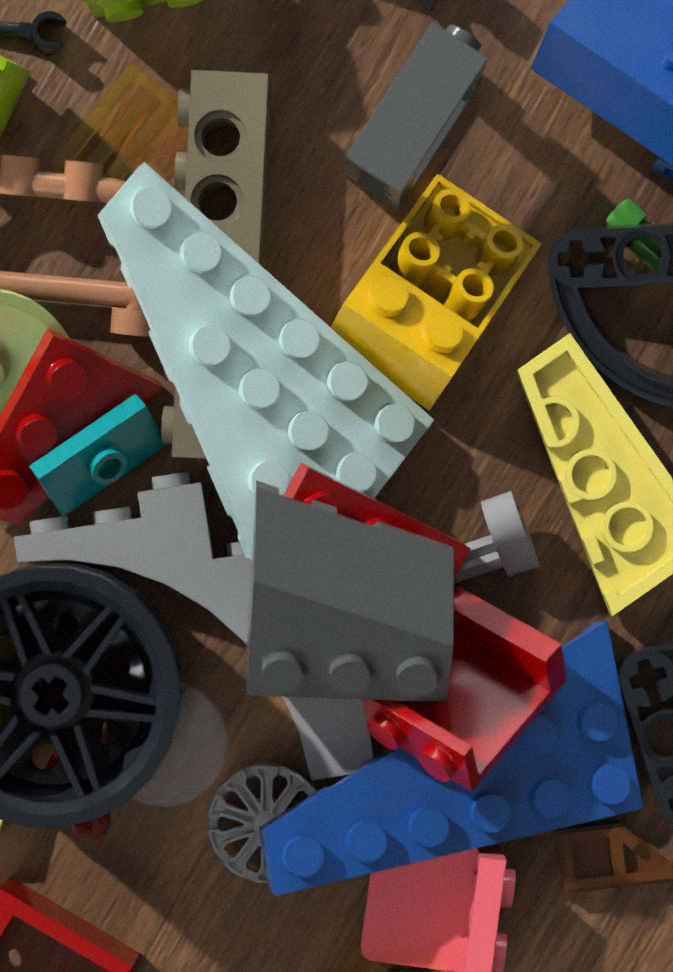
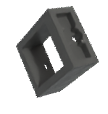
[345,22,488,211]

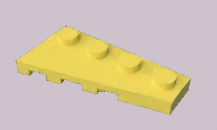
[516,333,673,616]

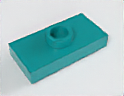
[29,394,168,516]

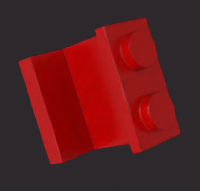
[362,586,566,792]

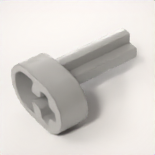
[454,490,539,584]

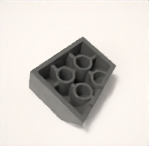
[246,480,454,702]

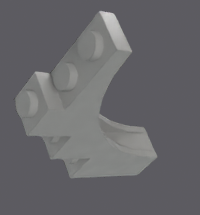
[14,472,374,780]

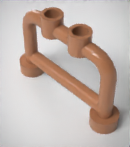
[0,155,151,337]

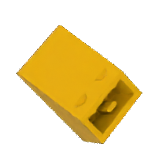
[331,173,542,411]

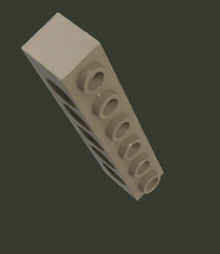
[161,70,271,460]

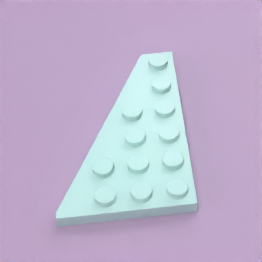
[97,162,434,562]

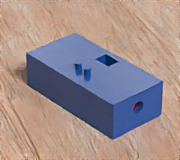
[531,0,673,166]

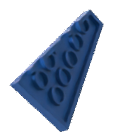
[258,621,644,896]

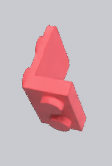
[361,846,516,972]

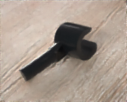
[0,11,66,56]

